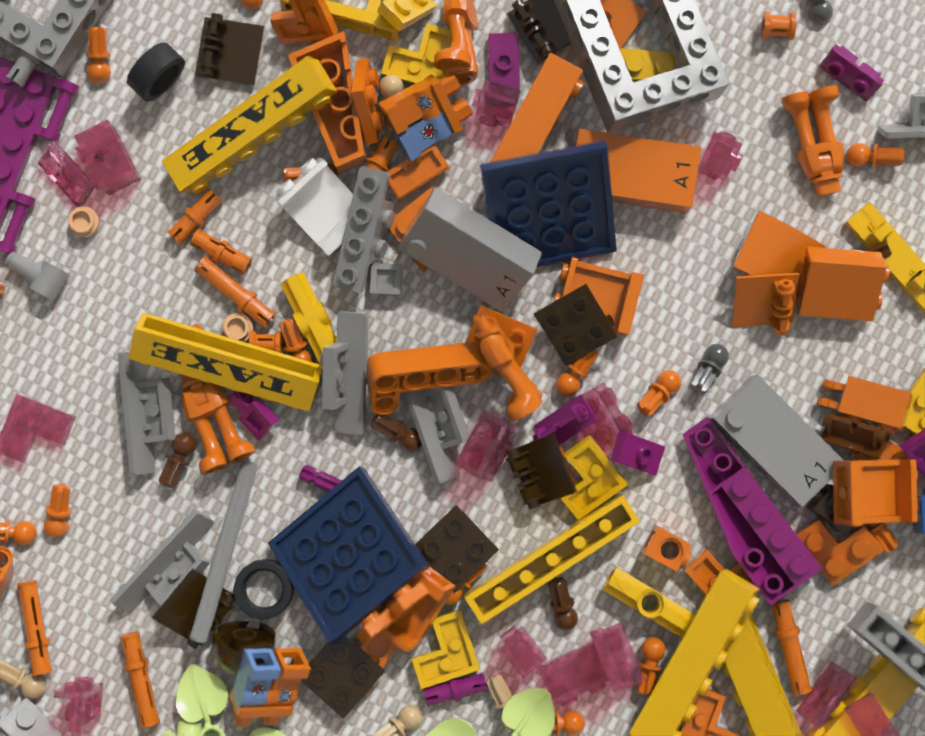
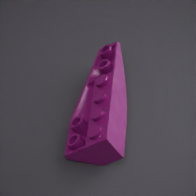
[683,416,822,606]

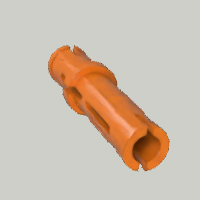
[194,256,277,329]
[17,580,53,676]
[771,599,812,695]
[119,631,160,728]

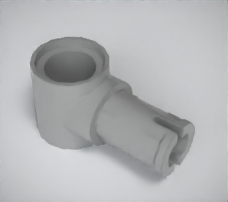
[5,251,69,301]

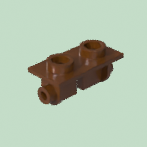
[820,413,890,459]

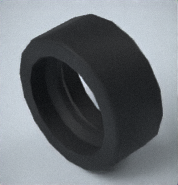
[127,42,185,101]
[233,558,295,620]

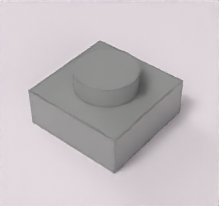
[370,263,403,296]

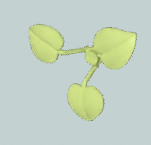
[176,664,286,736]
[425,688,555,736]

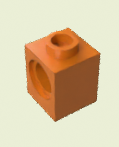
[640,525,692,572]

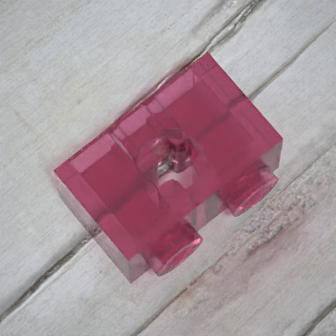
[74,120,141,196]
[455,409,521,482]

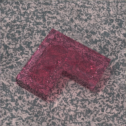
[0,394,77,462]

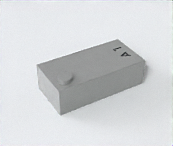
[397,187,542,312]
[709,374,843,508]

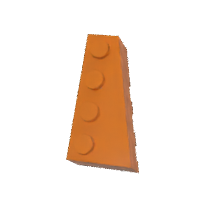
[288,31,367,174]

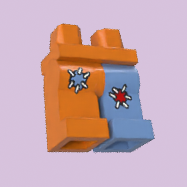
[378,73,473,161]
[229,648,311,727]

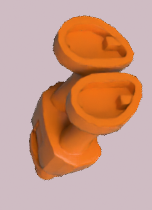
[434,0,478,85]
[781,85,844,197]
[473,311,543,421]
[180,374,256,475]

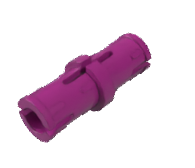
[423,672,488,707]

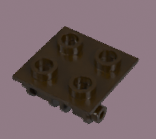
[506,0,571,65]
[195,13,265,85]
[533,284,618,366]
[506,434,577,510]
[415,505,499,593]
[152,568,235,649]
[301,636,385,719]

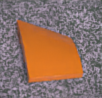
[732,211,827,282]

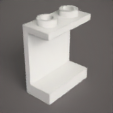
[275,157,353,256]

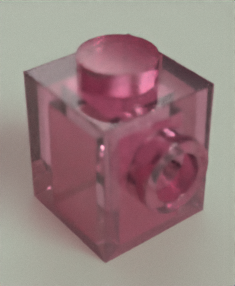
[472,80,520,128]
[698,131,743,183]
[499,625,547,678]

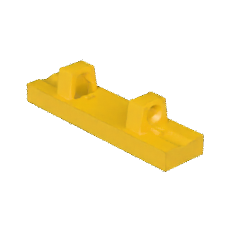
[279,0,401,42]
[844,202,925,314]

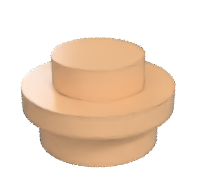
[68,206,99,237]
[222,313,253,342]

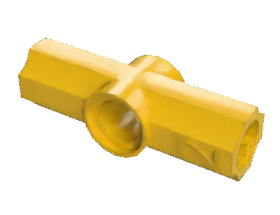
[280,272,337,363]
[602,566,696,639]

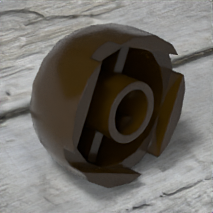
[212,621,276,677]

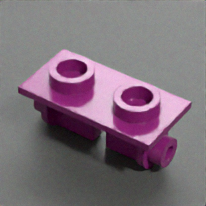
[818,44,884,102]
[533,394,598,445]

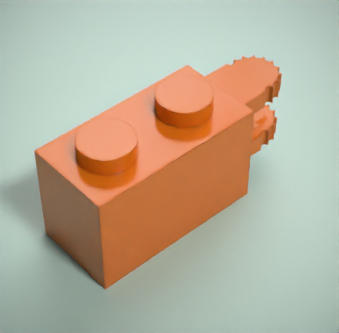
[816,376,913,435]

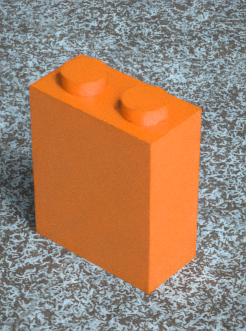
[796,246,890,321]

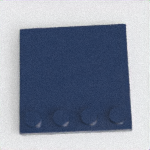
[479,141,617,267]
[268,466,430,644]

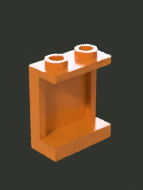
[554,257,644,337]
[833,459,919,526]
[377,567,456,652]

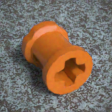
[761,12,796,40]
[249,331,283,354]

